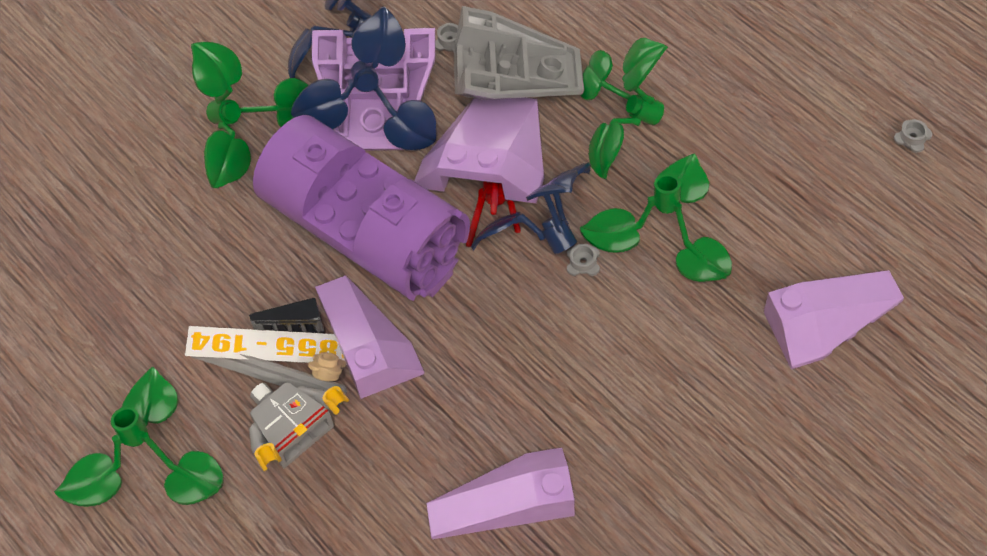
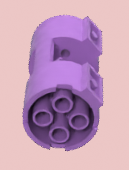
[253,115,470,301]

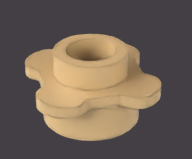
[308,352,346,381]

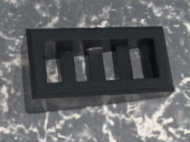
[249,298,325,334]

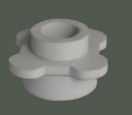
[435,23,458,52]
[894,119,932,153]
[567,244,600,276]

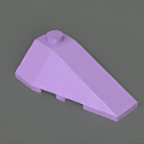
[764,270,904,369]
[315,276,424,399]
[426,448,575,539]

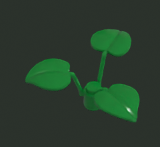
[580,38,668,180]
[191,42,308,188]
[580,153,732,282]
[54,367,224,507]

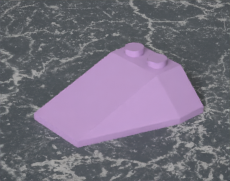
[312,28,435,151]
[414,98,544,203]

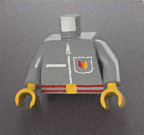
[249,383,349,471]

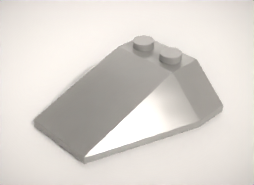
[454,6,584,100]

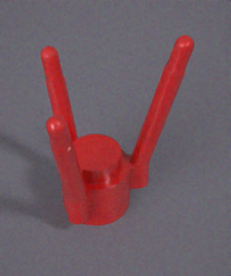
[466,181,521,247]

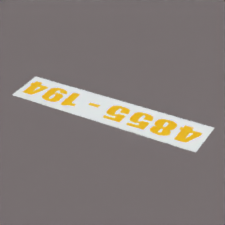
[185,326,347,365]

